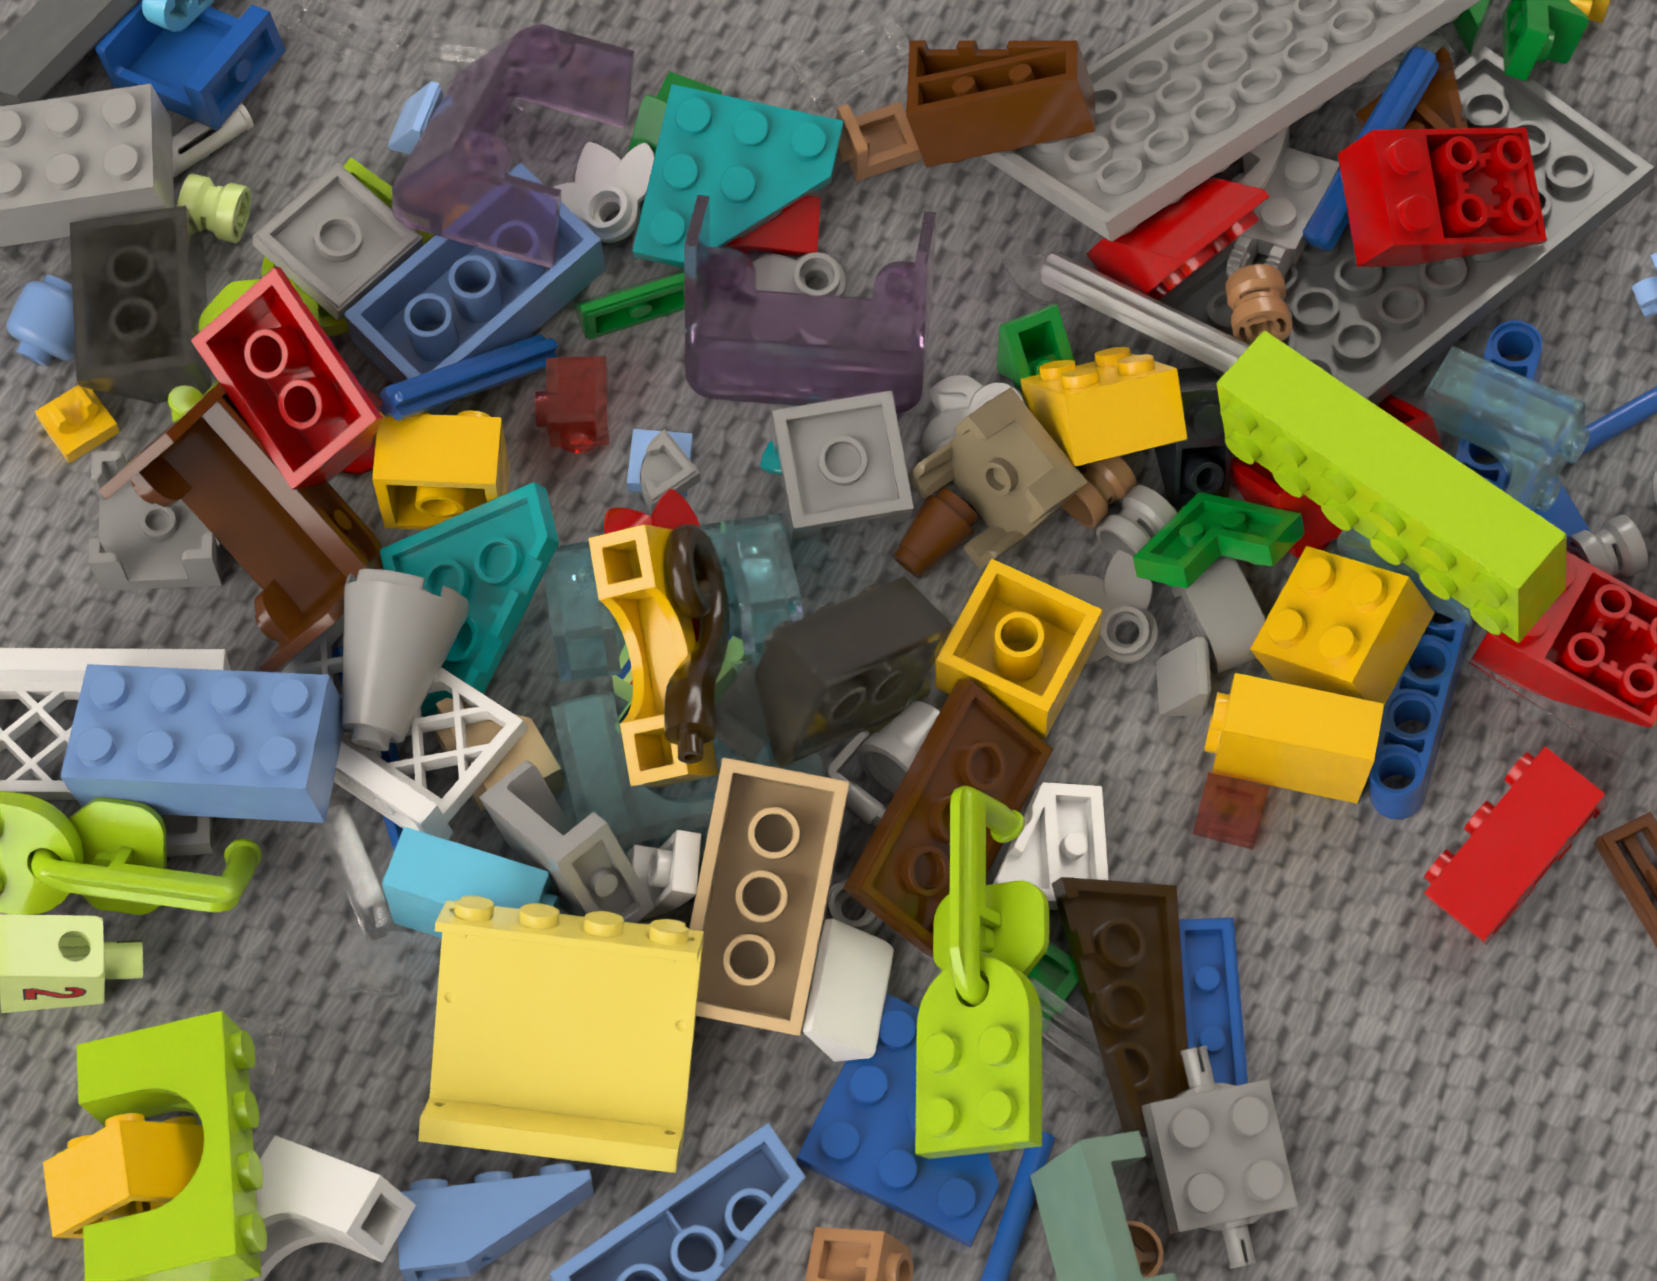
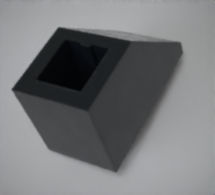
[1154,367,1232,507]

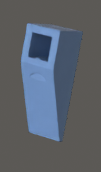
[397,1164,594,1281]

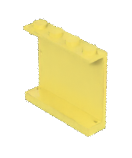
[418,896,704,1173]

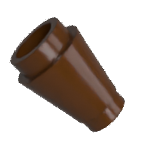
[892,487,979,579]

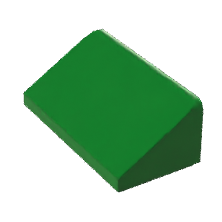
[574,269,697,340]

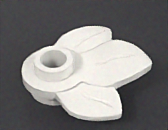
[549,142,655,243]

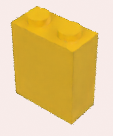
[1204,673,1384,804]

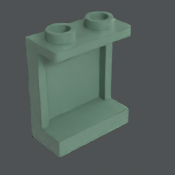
[1030,1131,1178,1281]

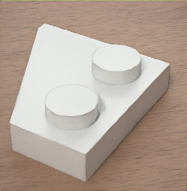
[993,782,1109,910]

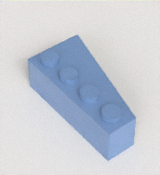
[550,1123,806,1281]

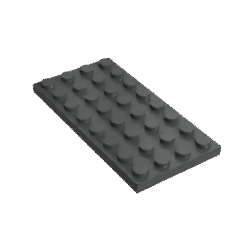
[1158,46,1655,406]

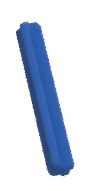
[1303,46,1439,251]
[380,334,558,421]

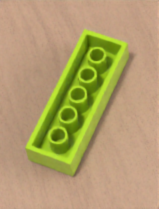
[1217,330,1567,643]

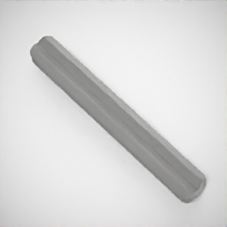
[1040,252,1250,373]

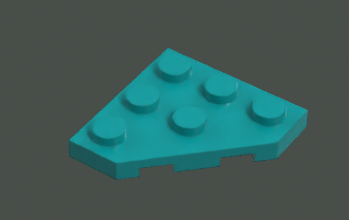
[632,84,844,270]
[379,482,559,717]

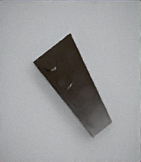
[1051,877,1189,1137]

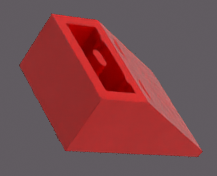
[1338,127,1547,267]
[1086,177,1270,300]
[1470,551,1657,728]

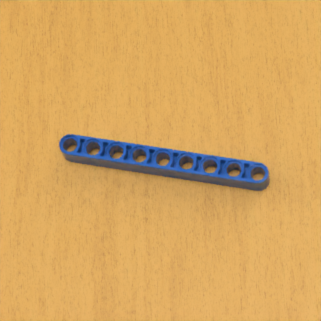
[1368,320,1542,820]

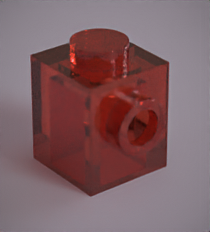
[535,356,610,453]

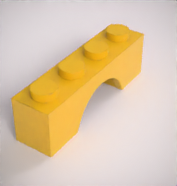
[588,525,719,787]

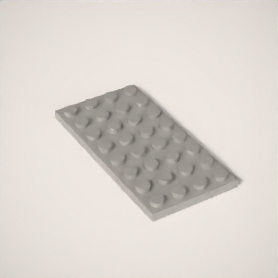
[982,0,1480,242]

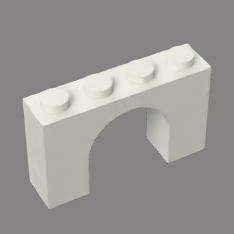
[242,1135,416,1281]

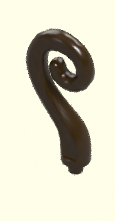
[664,524,730,763]

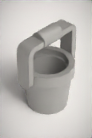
[825,701,940,827]

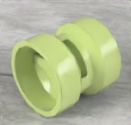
[176,173,251,244]

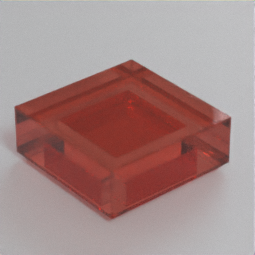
[1193,772,1269,850]

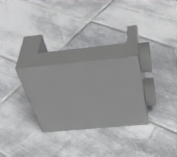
[479,760,655,923]

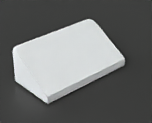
[802,919,894,1062]

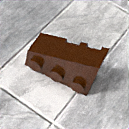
[906,40,1096,167]

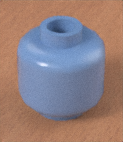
[6,274,96,367]

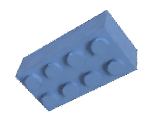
[343,163,606,415]
[60,664,344,823]

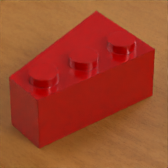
[1423,746,1606,945]

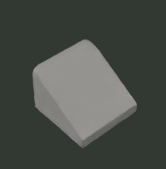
[1156,637,1211,716]

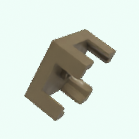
[908,387,1087,571]

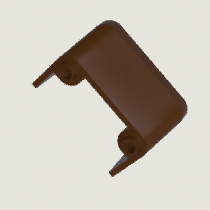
[98,383,383,672]

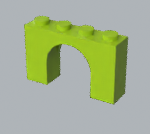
[76,1010,267,1281]

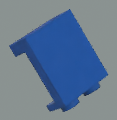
[96,0,286,130]

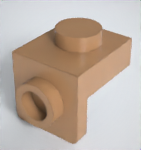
[836,102,922,182]

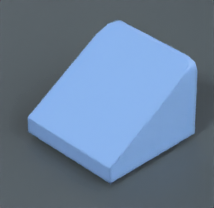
[387,81,446,159]

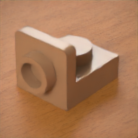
[805,1227,913,1281]

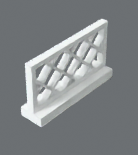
[281,613,528,840]
[0,648,231,800]

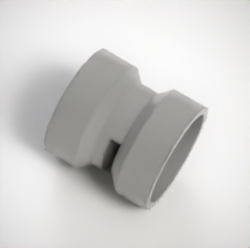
[1096,485,1177,556]
[1566,515,1648,577]

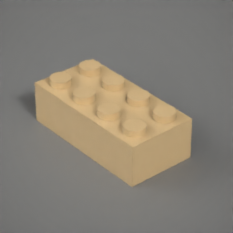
[689,758,850,1036]

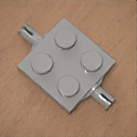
[1141,1046,1298,1269]

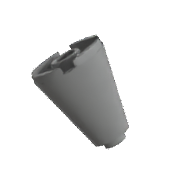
[342,569,469,751]

